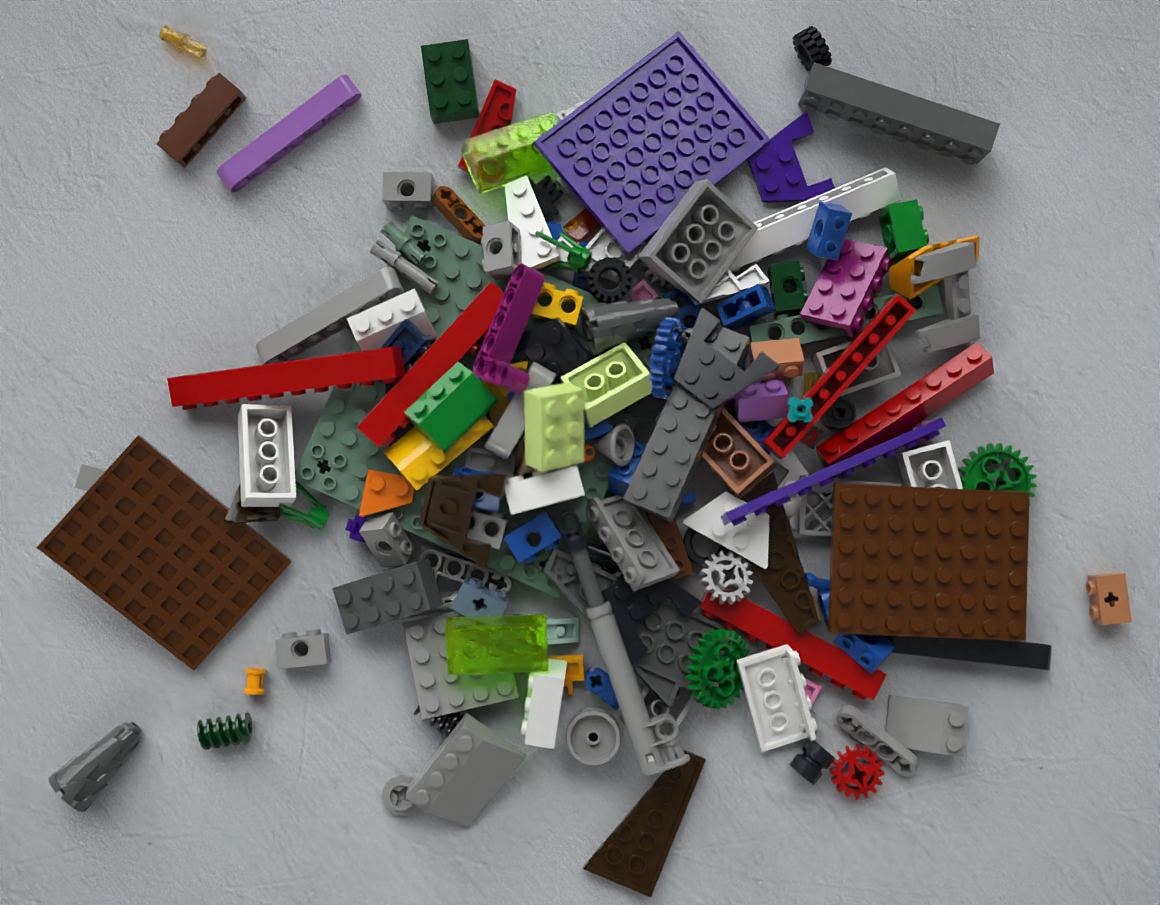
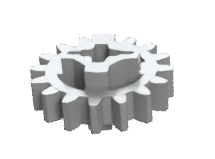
[699,551,753,605]

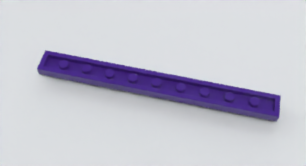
[720,417,946,526]

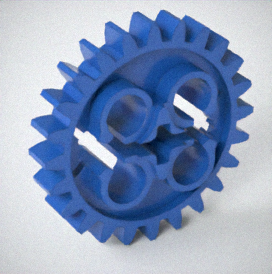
[650,317,683,399]

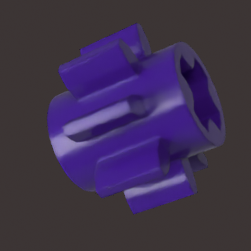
[345,514,368,543]

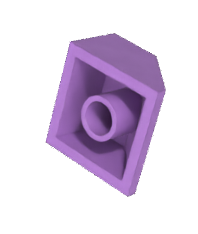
[731,380,788,423]

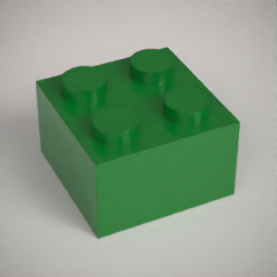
[878,199,929,261]

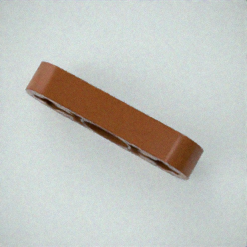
[432,186,486,245]

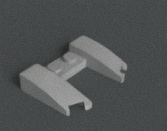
[911,242,980,352]

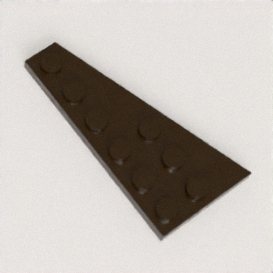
[737,472,819,635]
[583,749,706,897]

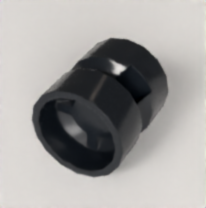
[819,397,856,431]
[789,739,835,785]

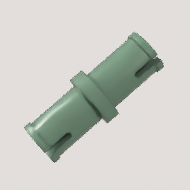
[380,221,427,266]

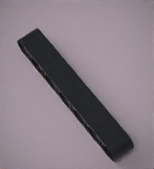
[884,635,1052,670]

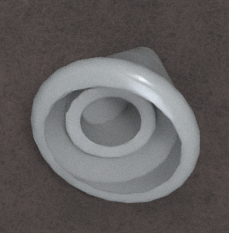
[593,424,635,466]

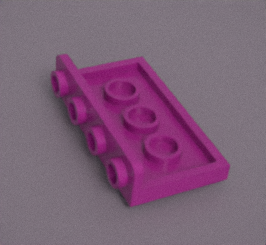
[800,239,892,337]

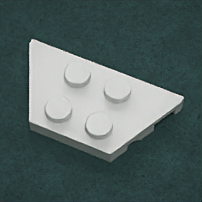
[683,492,769,569]

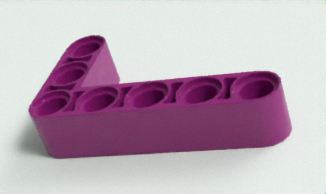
[472,264,545,394]

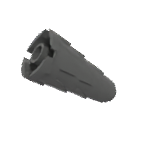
[580,298,679,355]
[48,721,142,812]

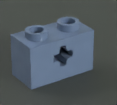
[450,577,510,631]

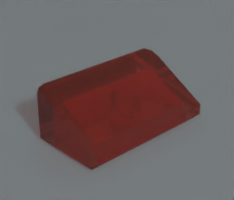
[562,208,601,244]

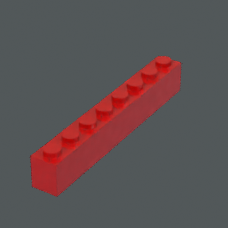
[357,281,504,449]
[761,294,916,459]
[815,342,994,478]
[699,582,887,701]

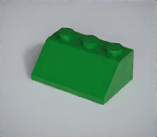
[404,362,499,453]

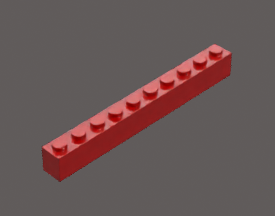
[167,346,405,410]

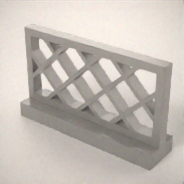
[797,475,901,537]

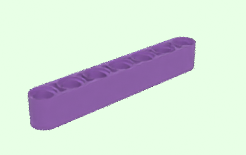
[216,75,362,193]

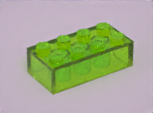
[445,614,549,675]

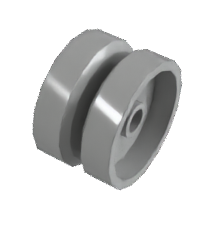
[566,706,620,765]

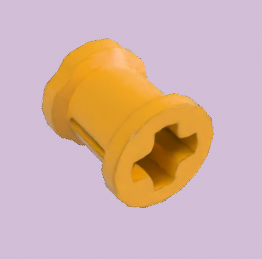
[243,667,267,695]

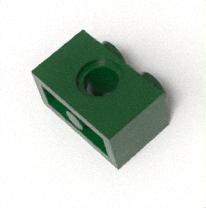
[767,261,808,315]

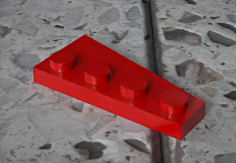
[457,79,516,187]

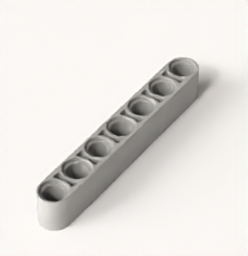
[256,267,403,365]

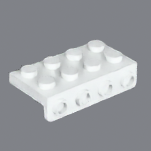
[736,644,818,752]

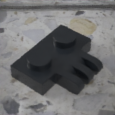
[527,175,564,223]

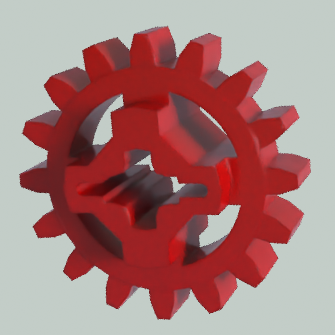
[829,744,885,800]

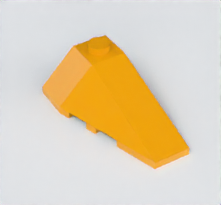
[889,235,980,299]

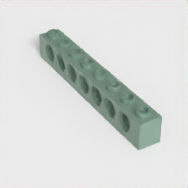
[746,285,944,347]

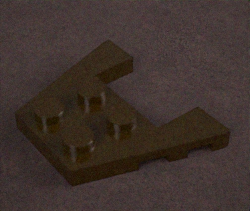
[418,473,509,568]

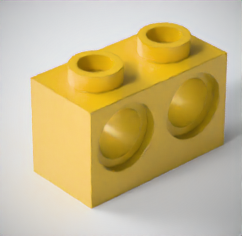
[530,283,584,329]

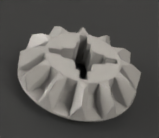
[382,775,418,815]

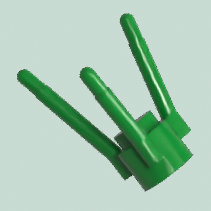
[535,231,592,273]
[279,481,330,531]

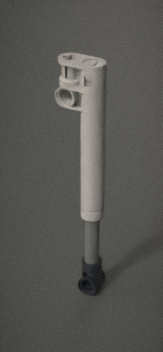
[557,511,690,776]

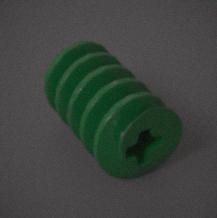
[197,712,252,750]

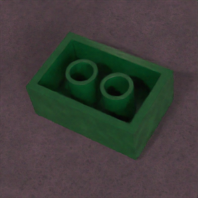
[421,39,480,124]

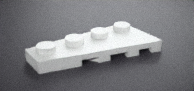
[505,175,561,270]

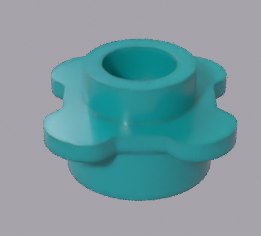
[787,397,813,423]

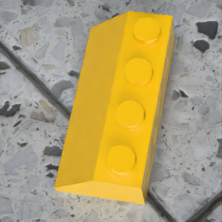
[384,415,493,490]

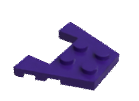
[747,112,835,203]

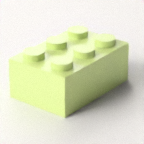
[524,383,584,472]

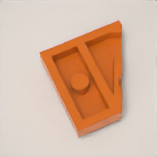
[359,469,415,516]

